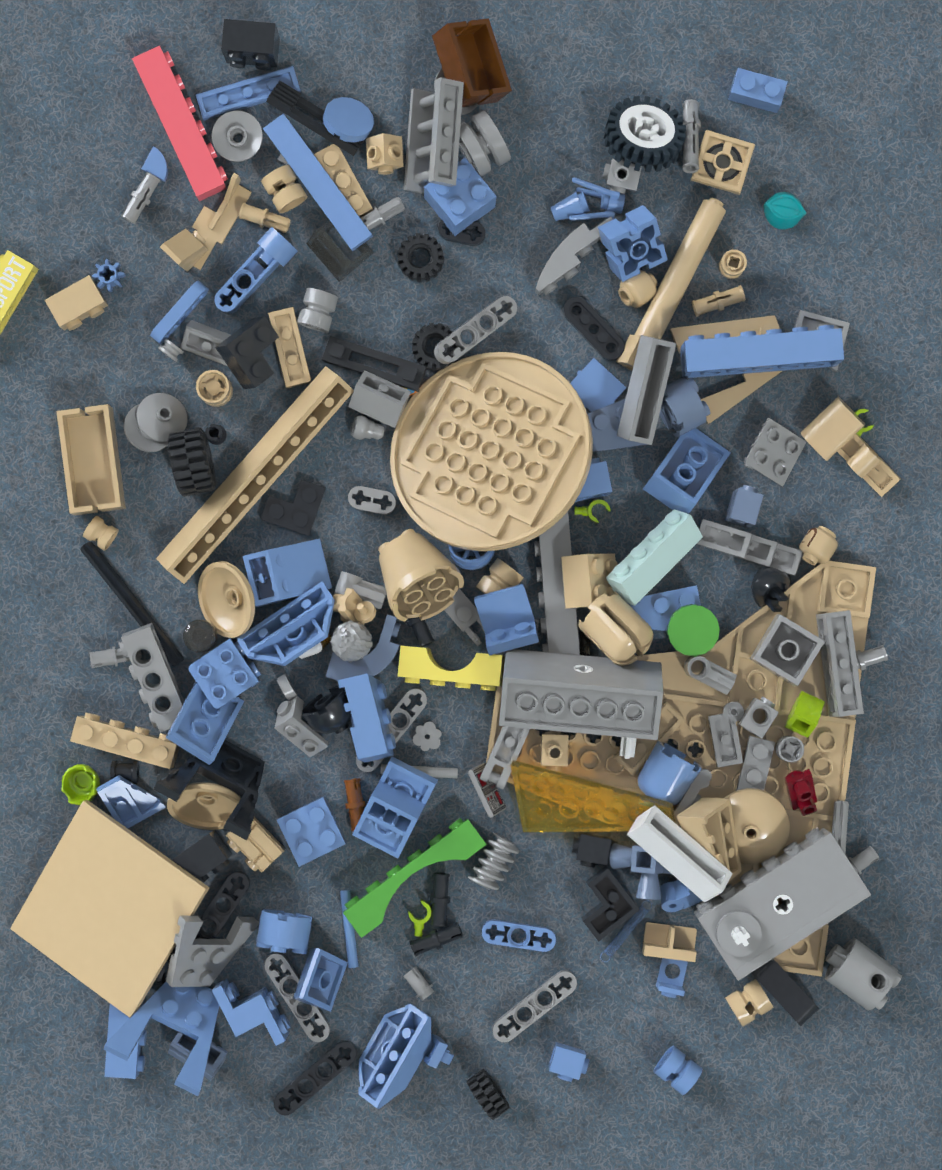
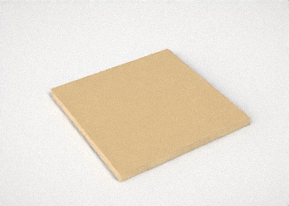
[10,800,209,1018]

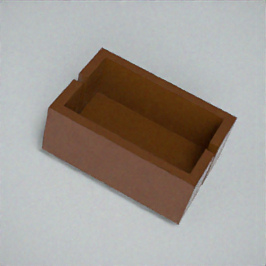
[432,18,512,107]

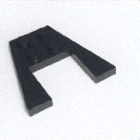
[153,740,265,841]

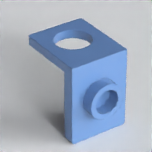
[656,958,688,998]

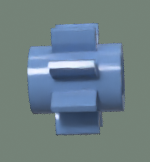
[92,259,126,292]

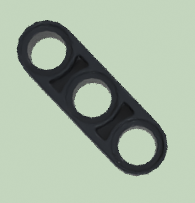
[751,959,819,1026]

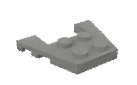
[166,915,259,987]

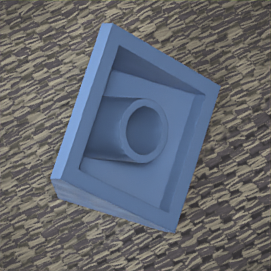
[293,948,348,1012]

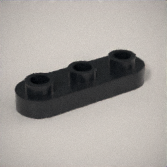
[563,297,624,361]

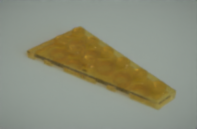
[511,760,676,832]

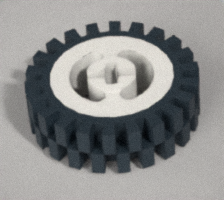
[604,96,686,172]

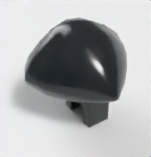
[751,567,791,612]

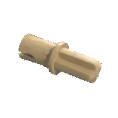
[239,203,290,233]

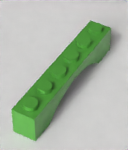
[343,818,487,938]

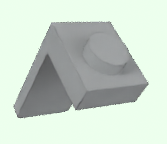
[275,696,328,757]

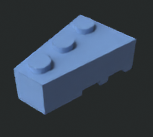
[628,585,701,632]

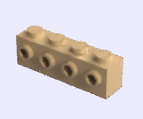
[70,712,180,769]

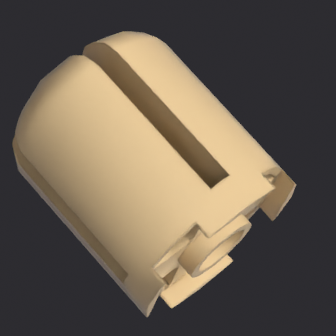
[578,591,653,666]

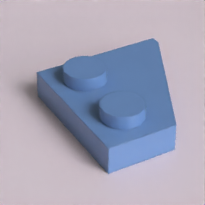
[96,776,166,829]

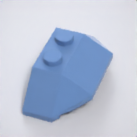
[237,581,335,666]
[359,1004,431,1109]

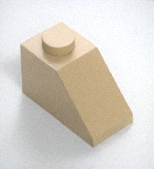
[160,229,208,272]

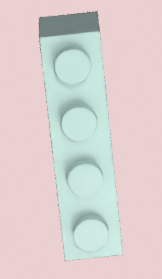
[606,509,703,606]

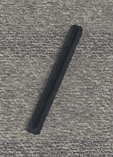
[80,541,184,667]

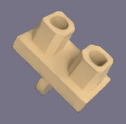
[333,588,376,625]

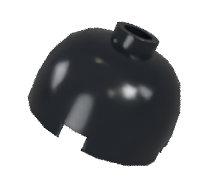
[302,685,352,734]

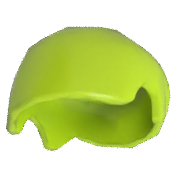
[61,764,101,805]

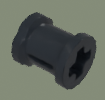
[110,760,140,784]

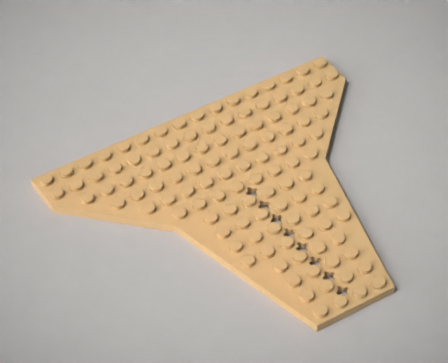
[486,561,876,976]

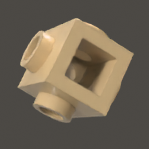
[366,133,404,175]

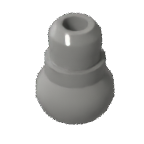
[351,416,384,440]

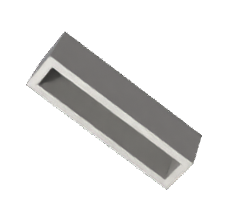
[617,335,676,445]

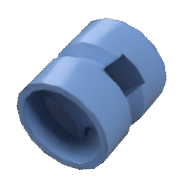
[653,1045,703,1095]

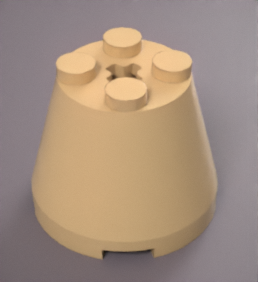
[378,529,464,622]

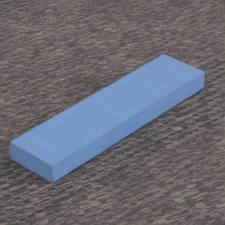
[196,66,301,120]

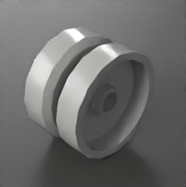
[459,110,511,177]

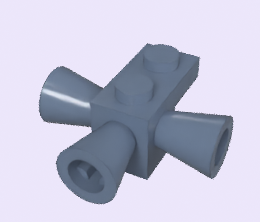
[610,843,671,900]

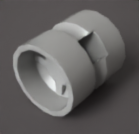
[297,288,338,333]

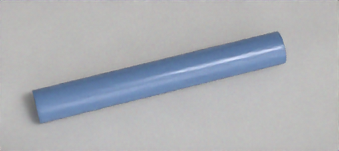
[340,890,359,968]

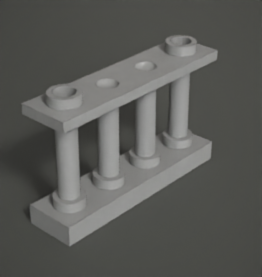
[404,77,464,194]

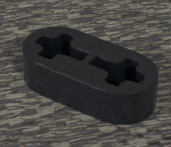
[438,219,486,246]

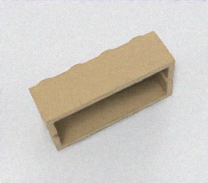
[56,404,126,516]

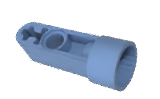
[214,227,298,313]

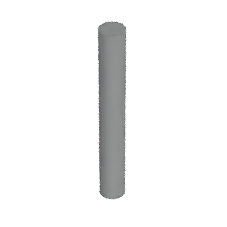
[381,764,458,778]

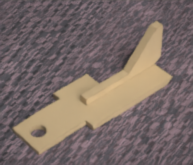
[192,173,252,270]

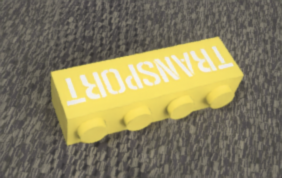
[0,250,39,334]

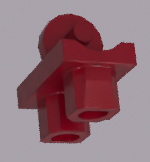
[785,769,817,816]

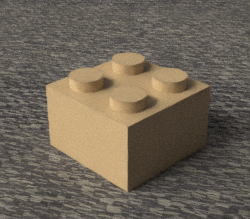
[561,554,617,609]

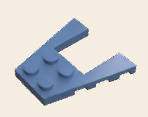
[103,982,219,1096]

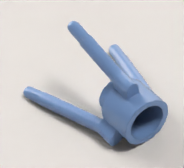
[569,177,625,221]

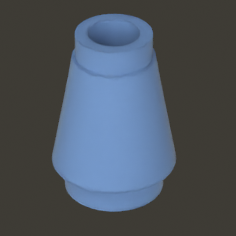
[551,192,590,221]

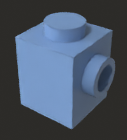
[548,1042,589,1082]

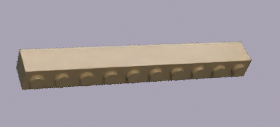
[156,366,354,584]

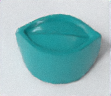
[763,192,807,229]

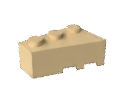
[677,797,742,882]

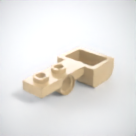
[801,396,901,497]

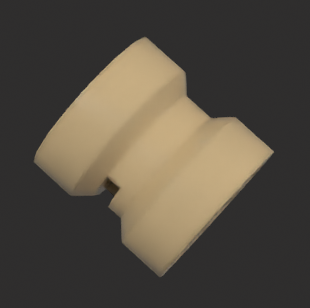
[719,250,747,279]
[83,516,119,551]

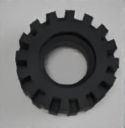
[397,233,444,282]
[412,323,457,371]
[467,1069,510,1120]

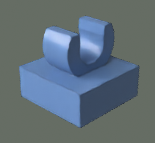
[423,1034,454,1068]

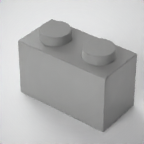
[348,370,411,428]

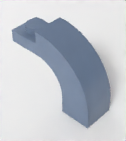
[326,614,401,680]

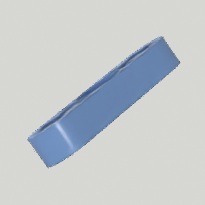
[150,280,209,345]
[482,919,556,952]

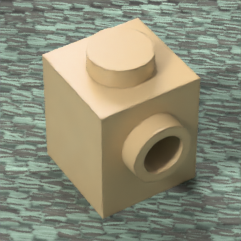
[541,733,569,771]

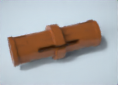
[344,778,366,832]

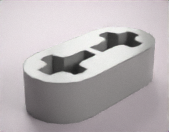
[348,486,396,515]

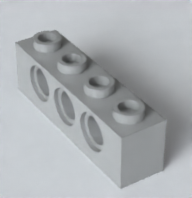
[119,623,185,733]

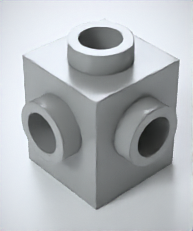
[602,159,642,194]

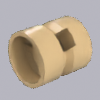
[261,165,307,213]
[196,370,233,407]
[476,558,523,594]
[725,979,774,1027]

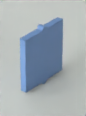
[570,358,626,412]

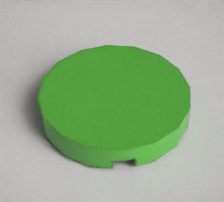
[667,604,720,656]

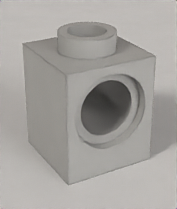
[737,697,779,738]

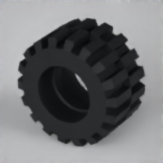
[168,427,216,497]

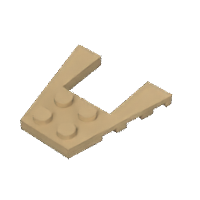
[670,315,782,425]

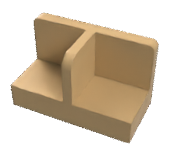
[642,922,697,962]

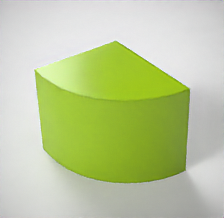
[785,691,825,738]

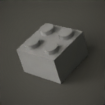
[750,614,825,686]

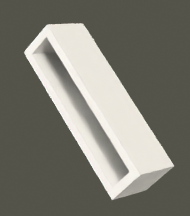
[627,805,733,902]

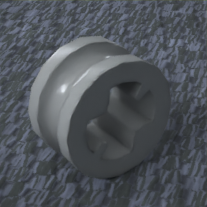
[158,338,184,362]

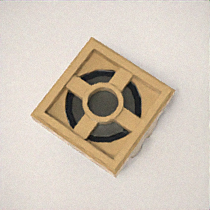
[691,130,755,195]

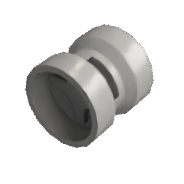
[775,736,804,762]

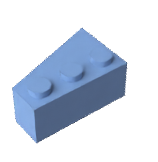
[338,673,396,763]

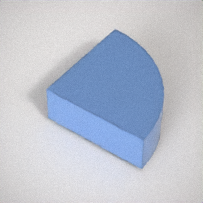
[141,146,168,182]

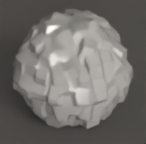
[330,620,373,663]

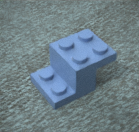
[352,757,438,858]
[212,978,291,1046]

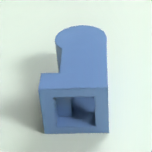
[660,880,702,912]

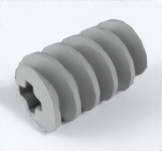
[468,832,520,890]

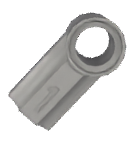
[333,571,387,609]
[684,656,737,695]

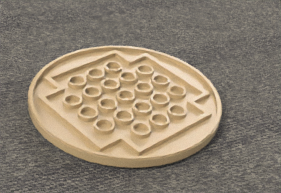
[390,352,593,551]

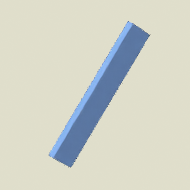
[263,114,373,252]

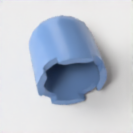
[638,741,702,807]

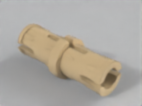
[692,285,746,317]

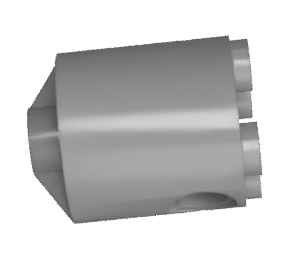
[824,938,902,1011]

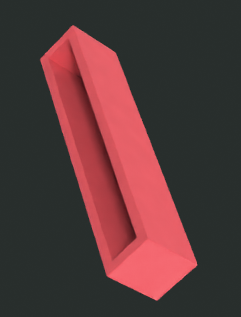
[132,45,228,202]

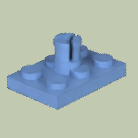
[166,681,244,765]

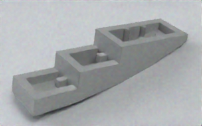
[697,519,803,576]

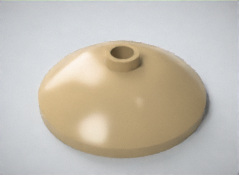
[198,561,255,638]
[167,782,241,830]
[725,788,790,864]

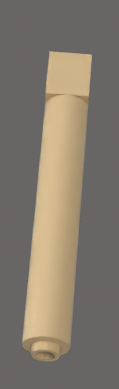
[616,198,726,371]

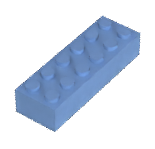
[680,325,844,378]

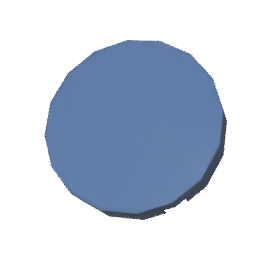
[323,97,374,142]

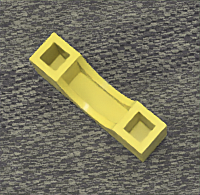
[398,646,505,691]

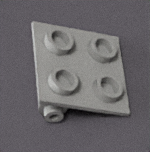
[744,418,806,486]

